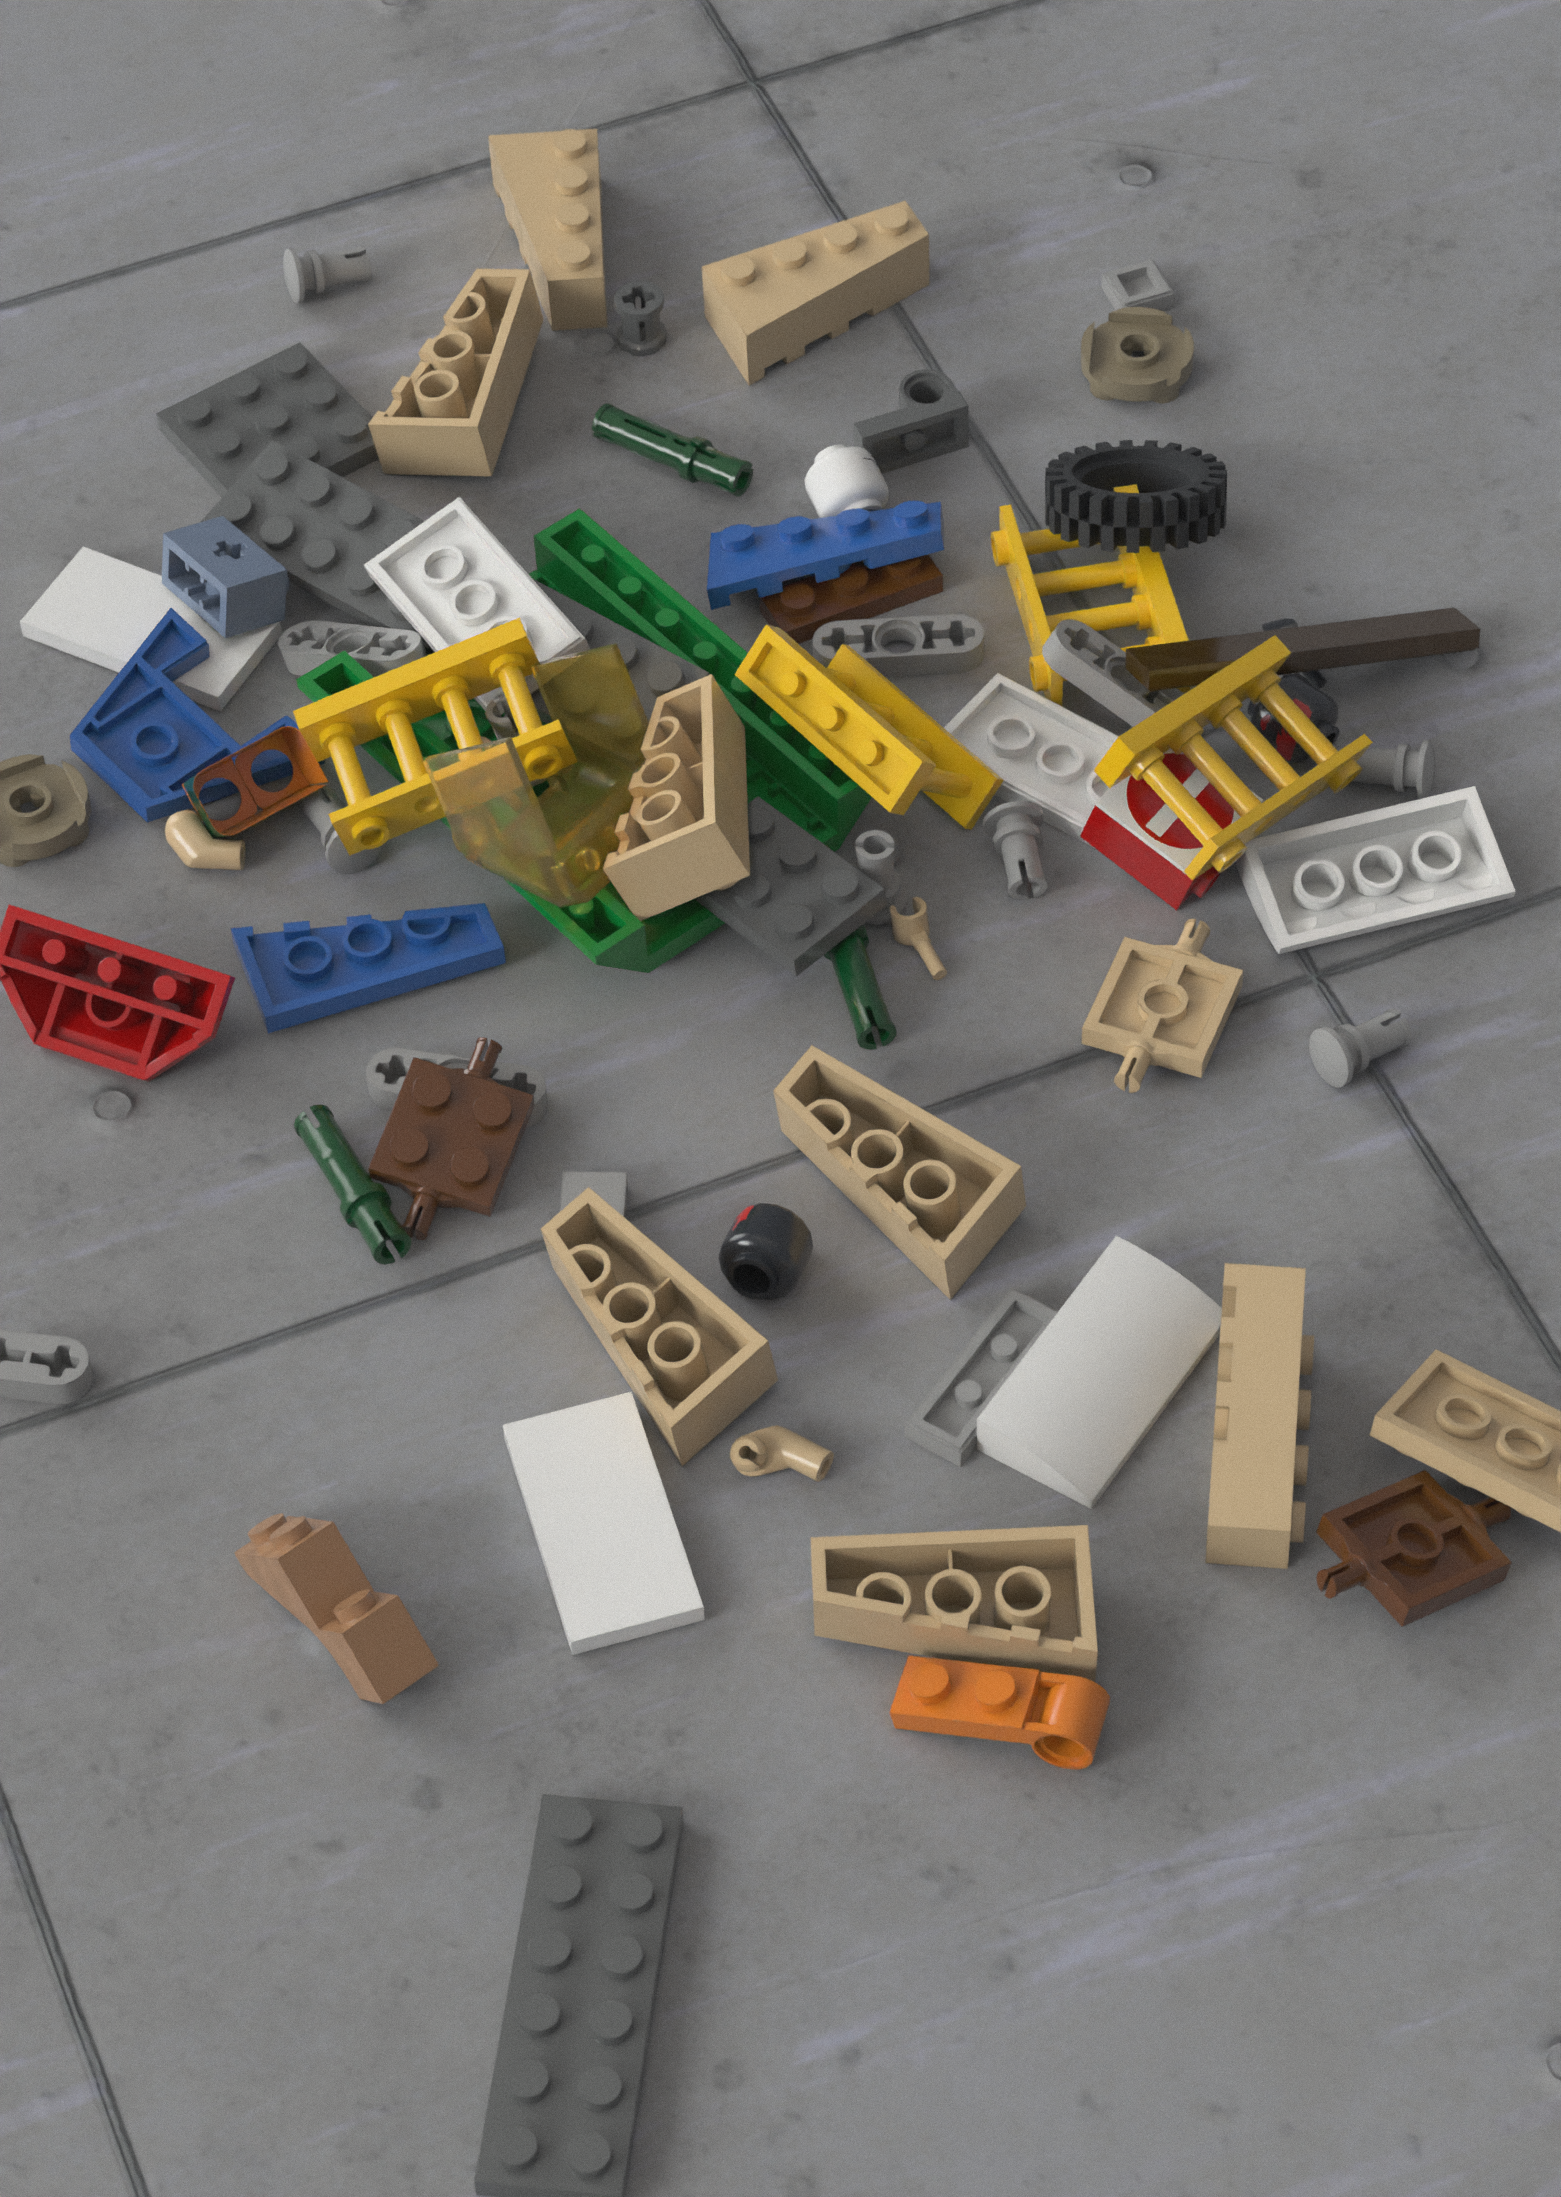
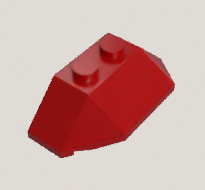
[0,904,235,1082]

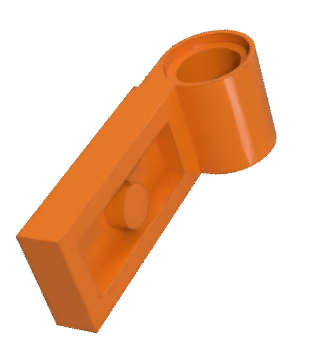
[889,1655,1110,1770]

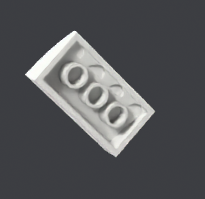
[1236,786,1516,954]
[977,1235,1222,1509]

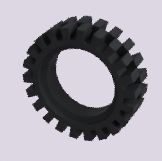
[1045,440,1227,553]

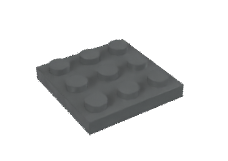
[156,342,379,497]

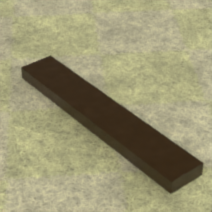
[1125,607,1480,692]

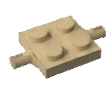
[1082,919,1243,1093]

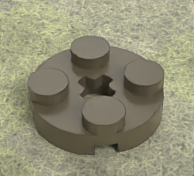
[1081,307,1194,403]
[0,754,91,867]

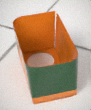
[182,726,329,839]

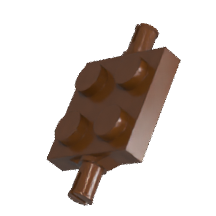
[368,1037,535,1240]
[1316,1470,1512,1627]

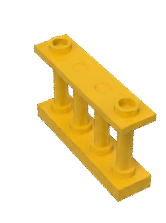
[991,484,1190,706]
[293,618,578,856]
[734,624,1004,830]
[1093,635,1373,880]

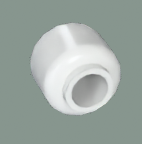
[804,444,889,518]

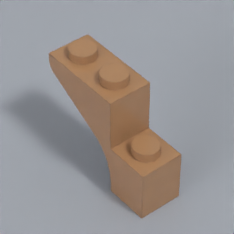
[234,1513,439,1704]

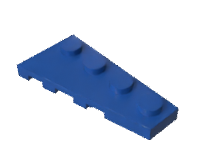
[707,500,944,610]
[231,903,506,1033]

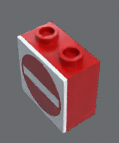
[1080,749,1263,911]

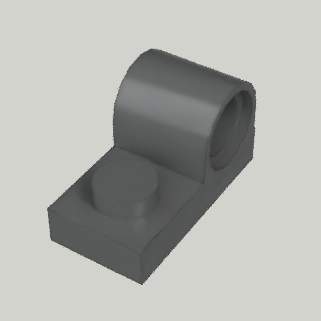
[854,369,969,474]

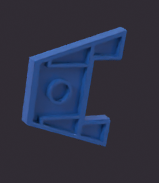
[69,608,325,823]

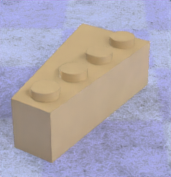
[488,129,608,331]
[702,201,930,386]
[368,269,544,477]
[603,674,750,921]
[773,1045,1026,1300]
[541,1187,778,1466]
[1205,1263,1314,1569]
[810,1525,1098,1682]

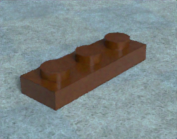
[759,554,943,644]

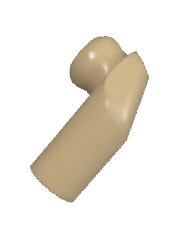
[165,810,246,870]
[730,1425,834,1482]

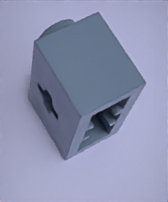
[162,516,289,638]

